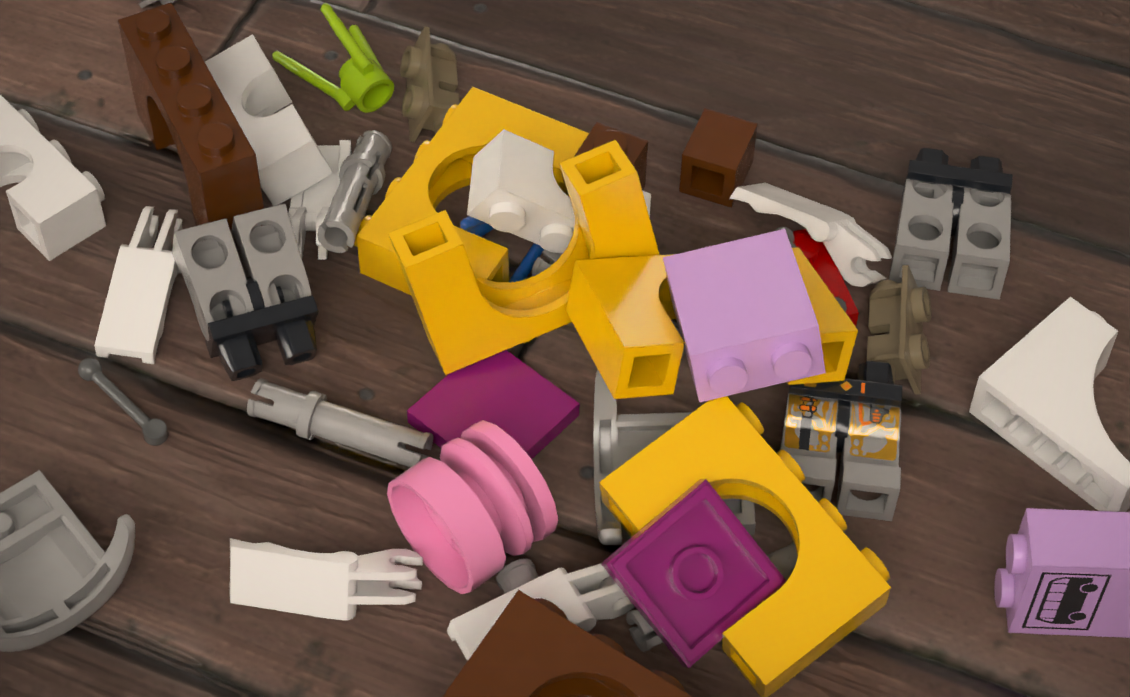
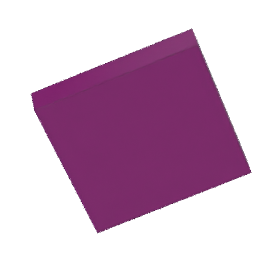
[407,350,580,459]
[601,479,786,668]

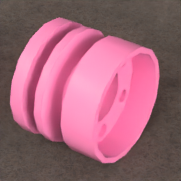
[387,420,558,594]

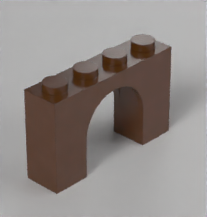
[118,2,264,241]
[442,590,692,697]

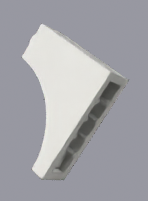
[969,297,1130,512]

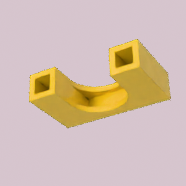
[355,87,589,296]
[388,140,659,375]
[566,247,858,399]
[599,396,891,697]

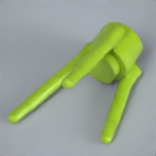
[272,3,395,113]

